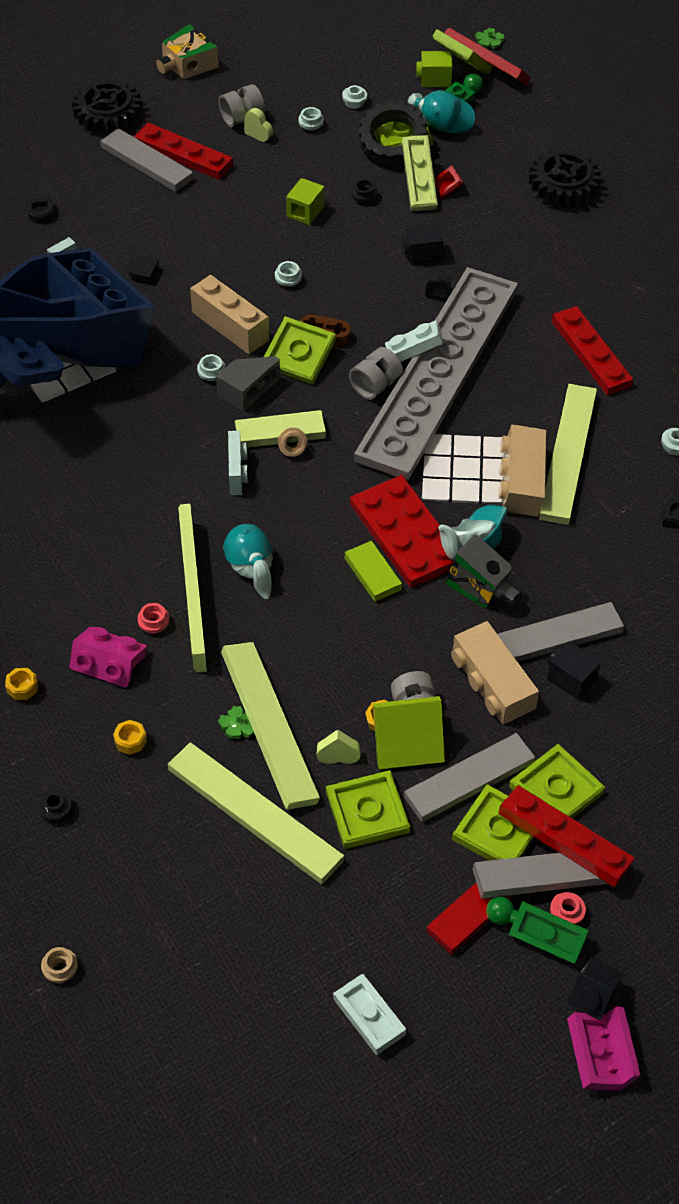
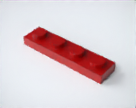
[134,123,233,180]
[552,306,633,396]
[498,785,635,887]

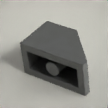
[216,356,280,412]

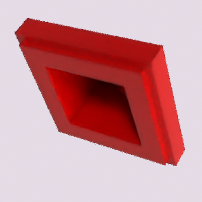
[434,165,464,199]

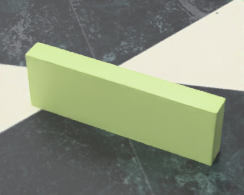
[402,135,438,211]
[235,410,326,448]

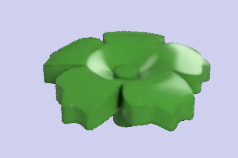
[475,27,505,49]
[218,706,255,739]

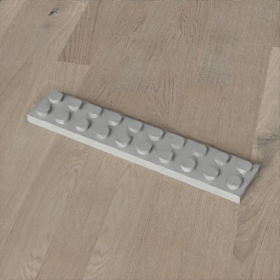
[354,267,518,480]

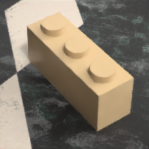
[190,274,269,354]
[498,424,546,517]
[451,621,539,725]

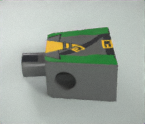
[445,534,520,608]

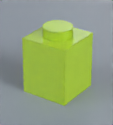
[416,51,452,87]
[286,178,325,225]

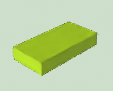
[345,541,402,602]

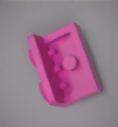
[69,627,147,687]
[567,1006,640,1091]

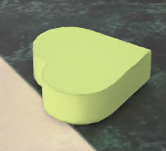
[244,108,273,142]
[317,730,360,764]

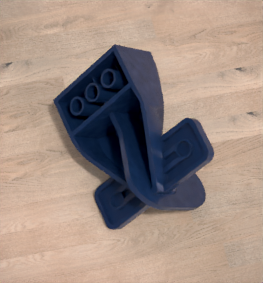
[0,248,155,389]

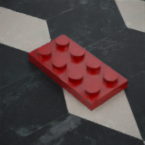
[350,475,454,588]

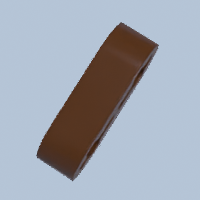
[300,315,351,347]

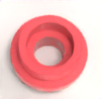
[137,603,169,633]
[550,892,586,925]

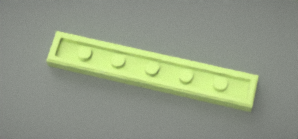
[539,384,597,525]
[178,504,207,673]
[221,642,320,810]
[168,742,344,885]

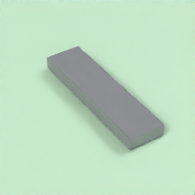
[101,128,193,192]
[497,602,624,662]
[404,733,535,822]
[472,853,608,899]

